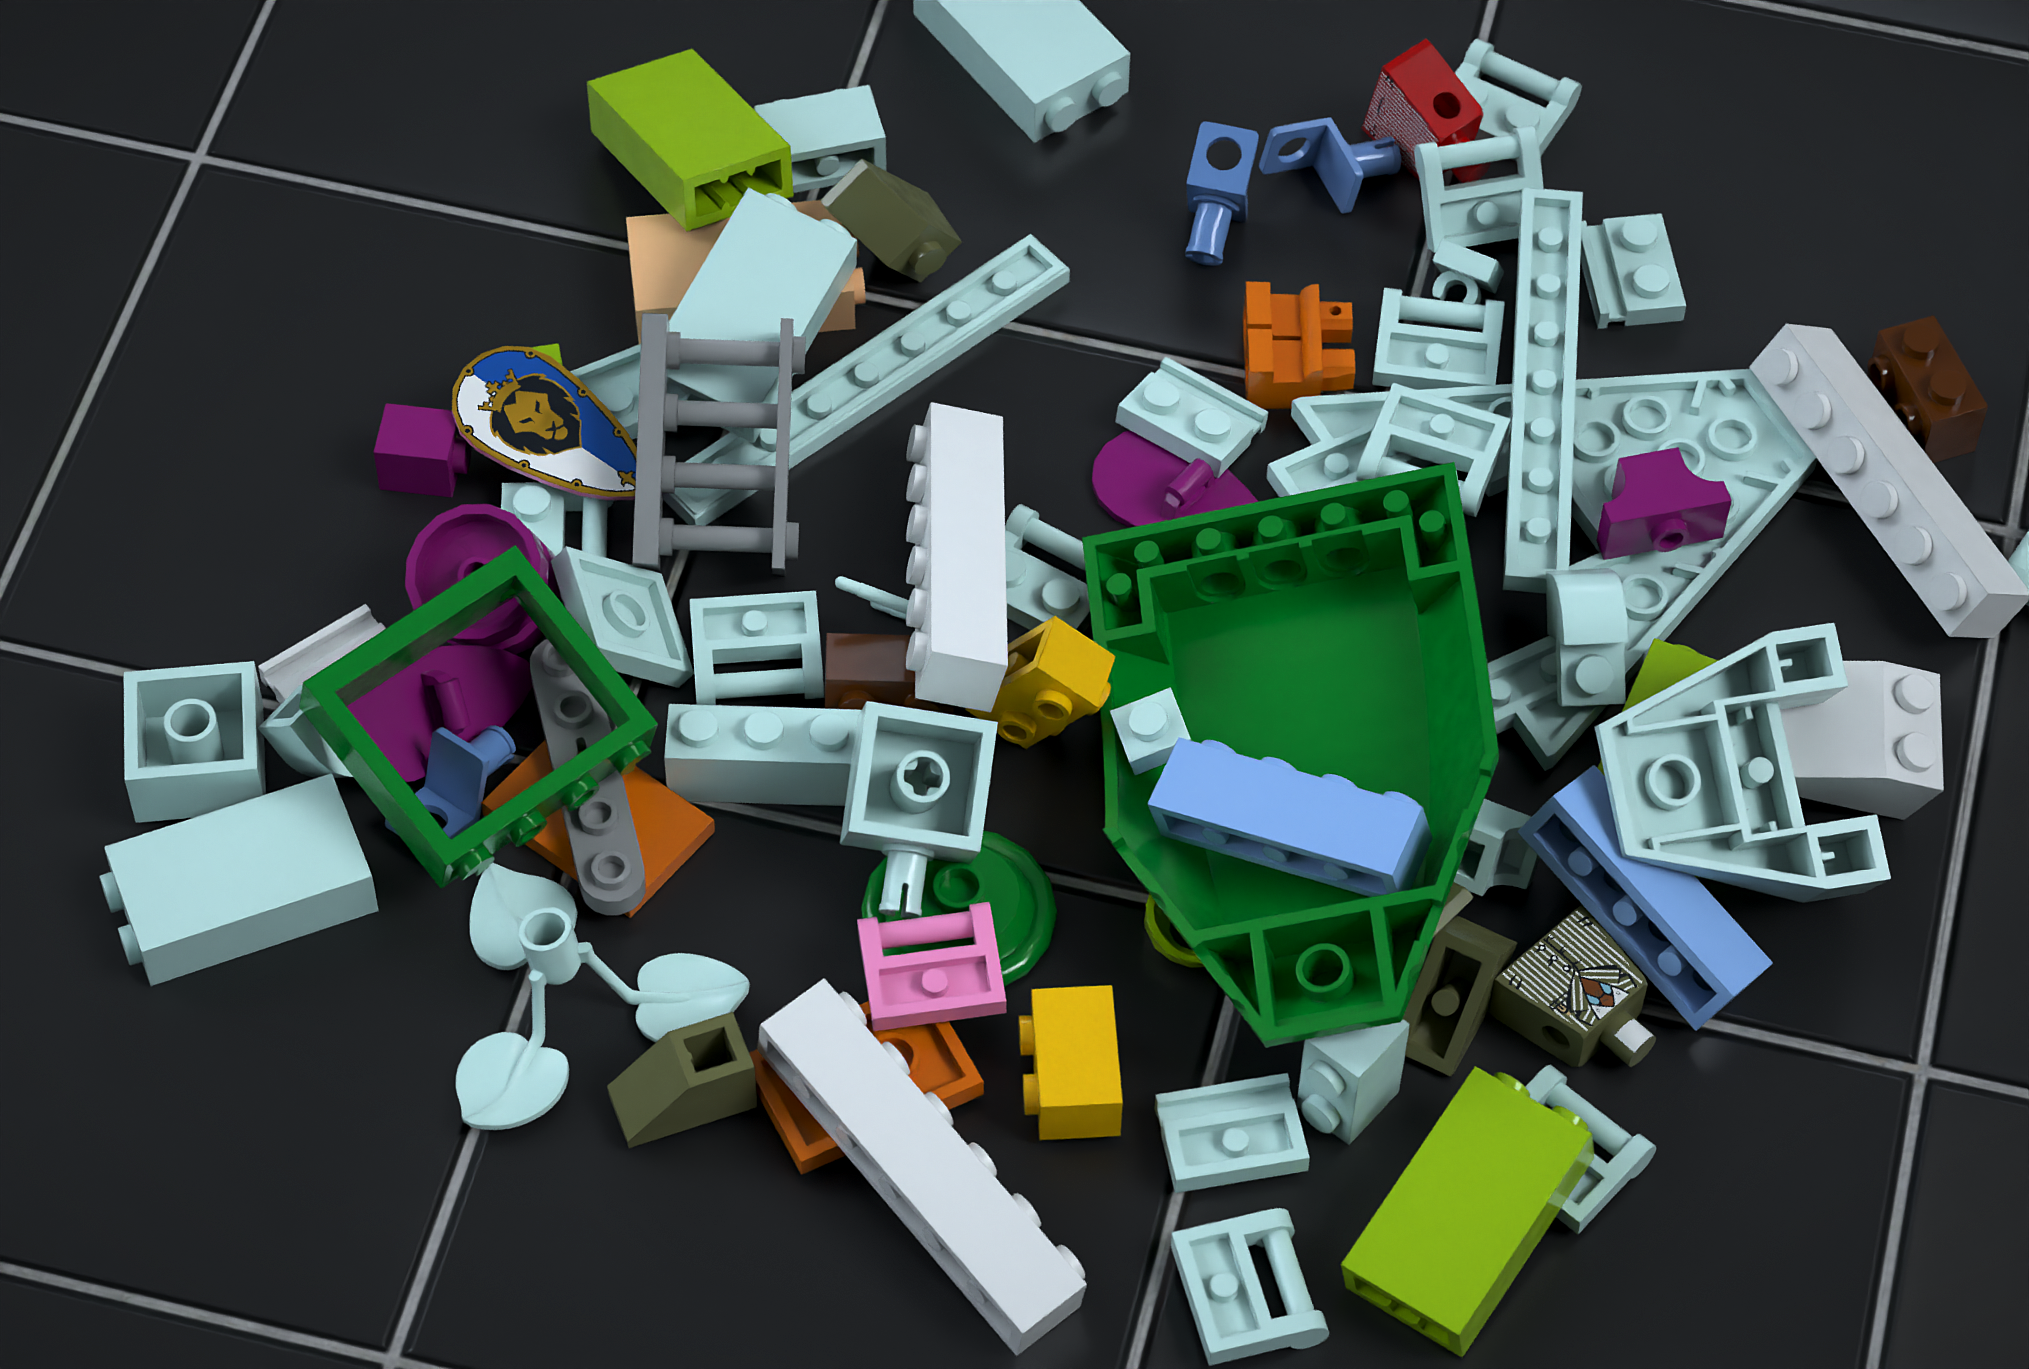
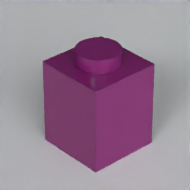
[373,403,472,497]

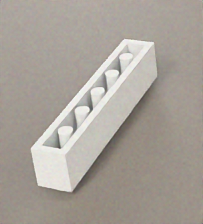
[1749,324,2029,638]
[906,402,1008,712]
[757,978,1087,1356]

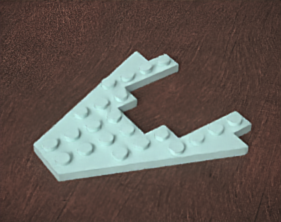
[1267,369,1818,771]

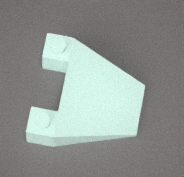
[1595,623,1891,903]

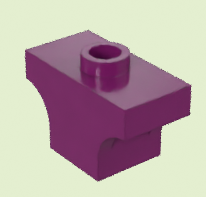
[1596,447,1732,560]

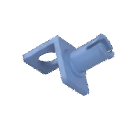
[1259,117,1401,214]
[1185,121,1259,266]
[385,725,516,839]

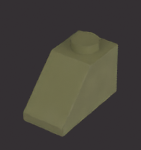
[820,159,962,283]
[1403,916,1517,1076]

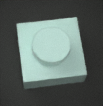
[1110,687,1191,775]

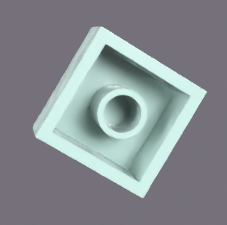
[124,661,266,823]

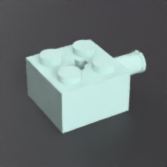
[840,701,998,918]

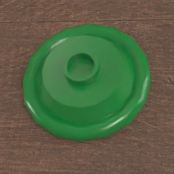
[861,830,1058,987]

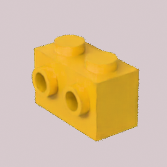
[965,616,1116,749]
[1018,985,1123,1140]

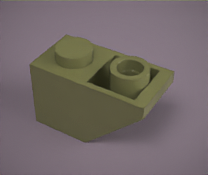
[607,1011,757,1148]

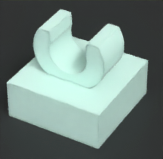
[1432,239,1504,305]

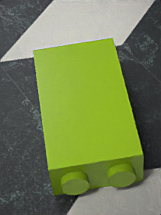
[587,49,794,231]
[1341,1066,1594,1358]

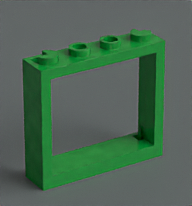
[299,545,658,889]

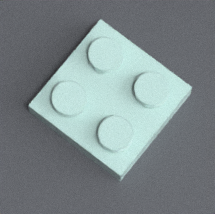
[551,546,694,688]

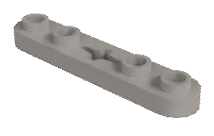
[530,639,646,915]

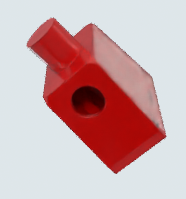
[1362,38,1491,183]

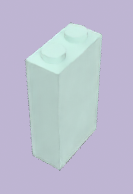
[914,0,1130,143]
[667,188,857,443]
[99,773,379,986]

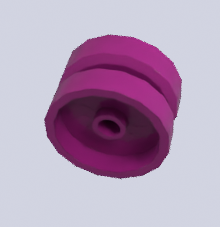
[405,504,562,655]

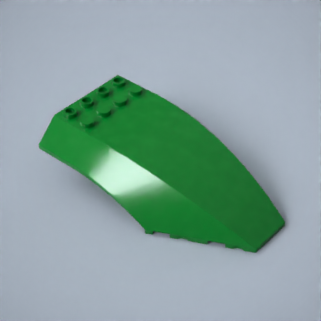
[1082,462,1499,1047]

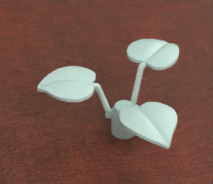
[456,863,750,1130]

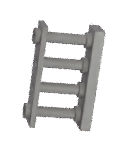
[632,313,806,576]

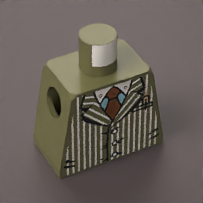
[1488,905,1656,1067]

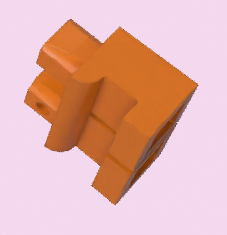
[1243,281,1355,409]

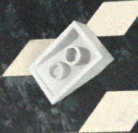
[1780,661,1944,820]

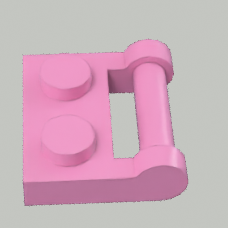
[857,902,1006,1031]

